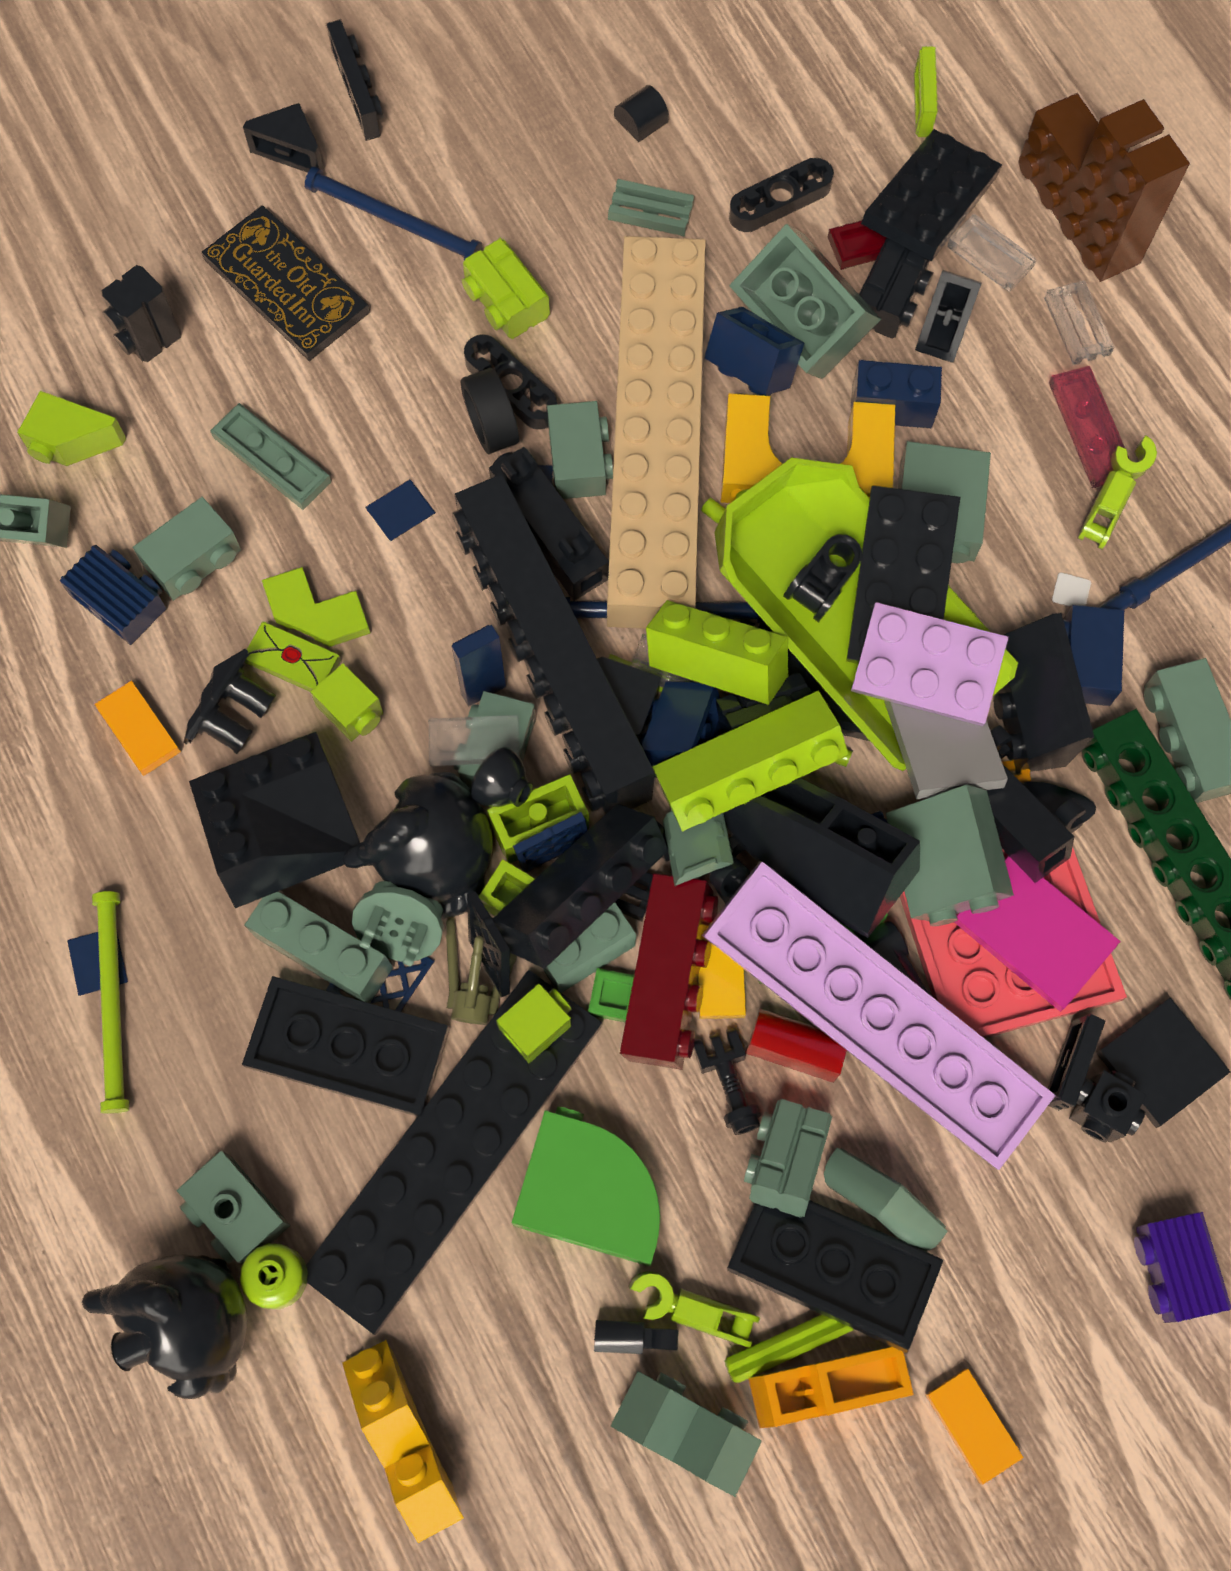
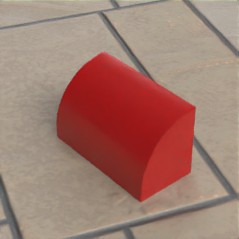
[745,1008,847,1083]

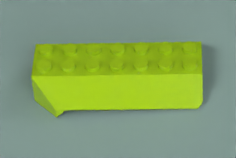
[714,457,1018,771]

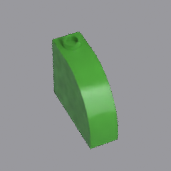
[511,1107,660,1267]

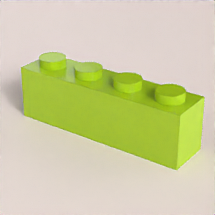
[652,690,849,832]

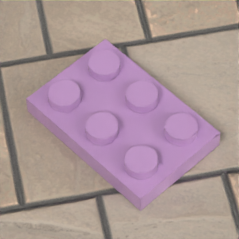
[851,602,1008,726]

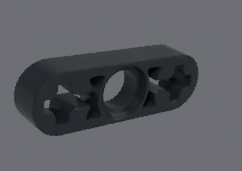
[729,158,834,232]
[464,335,557,430]

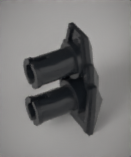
[183,649,276,754]

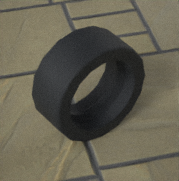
[460,368,520,454]

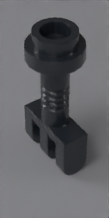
[693,1028,762,1135]

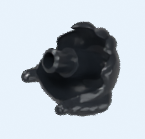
[343,772,493,919]
[82,1255,248,1399]

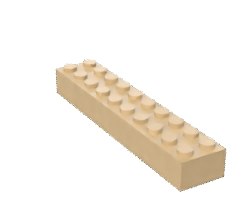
[607,236,705,629]

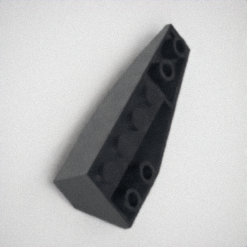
[723,778,920,938]

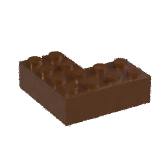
[1018,93,1190,282]

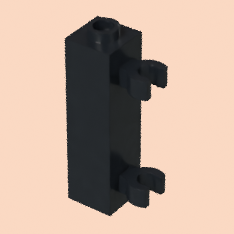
[489,447,609,601]
[987,725,1086,883]

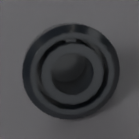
[471,747,533,807]

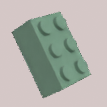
[729,223,881,379]

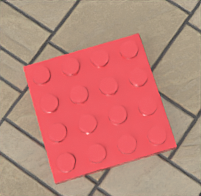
[900,847,1127,1038]

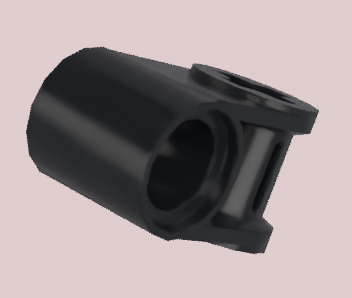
[783,534,862,623]

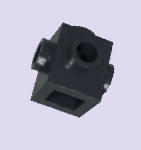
[1069,1070,1147,1143]

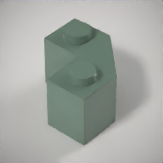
[610,1371,762,1497]

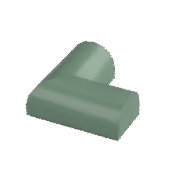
[824,1148,948,1252]

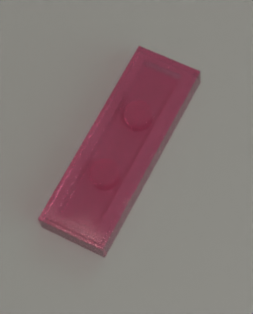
[1049,366,1130,488]

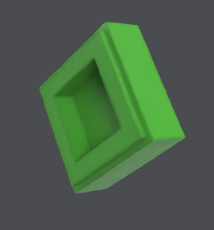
[588,968,634,1022]

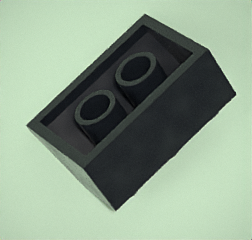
[994,613,1094,774]

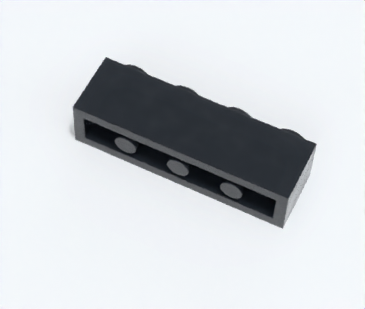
[492,804,668,969]

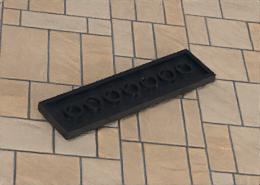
[306,970,603,1335]

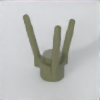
[446,918,517,1025]

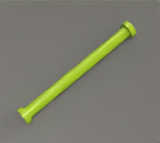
[92,891,130,1114]

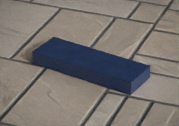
[451,625,506,707]

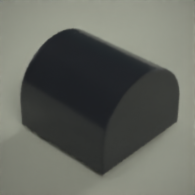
[614,85,669,143]

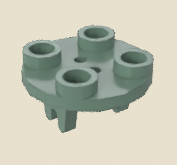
[352,881,444,967]

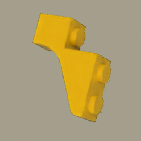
[342,1340,464,1543]

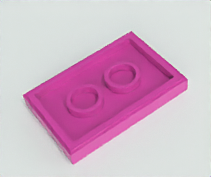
[954,856,1121,1012]

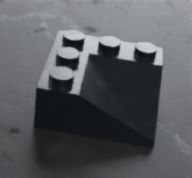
[189,732,360,909]

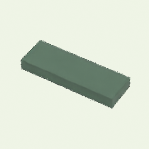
[210,403,331,510]

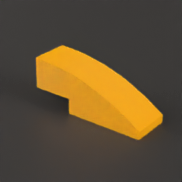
[749,1347,914,1428]

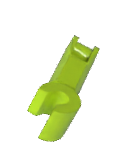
[1078,435,1157,550]
[628,1271,760,1348]

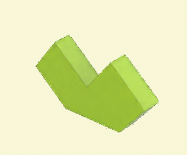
[262,567,371,647]

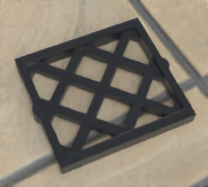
[467,891,510,998]

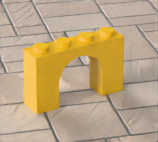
[720,393,895,503]

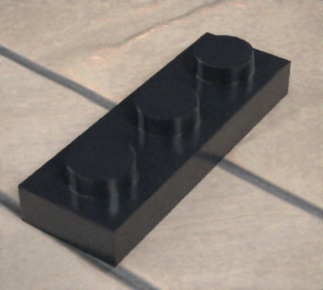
[326,19,384,141]

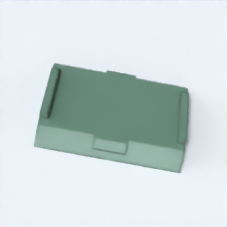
[663,810,734,886]

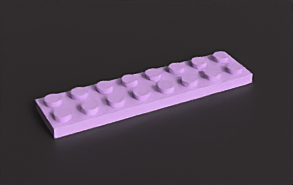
[702,862,1056,1170]

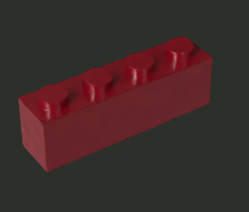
[620,874,718,1070]

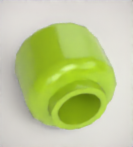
[240,1244,308,1309]

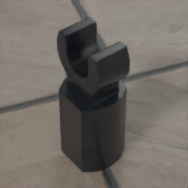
[594,1320,678,1354]

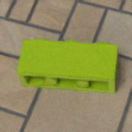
[646,600,788,705]

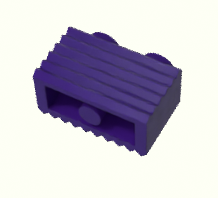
[1134,1212,1231,1323]

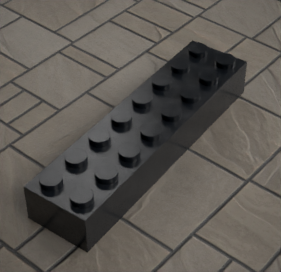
[452,474,655,817]

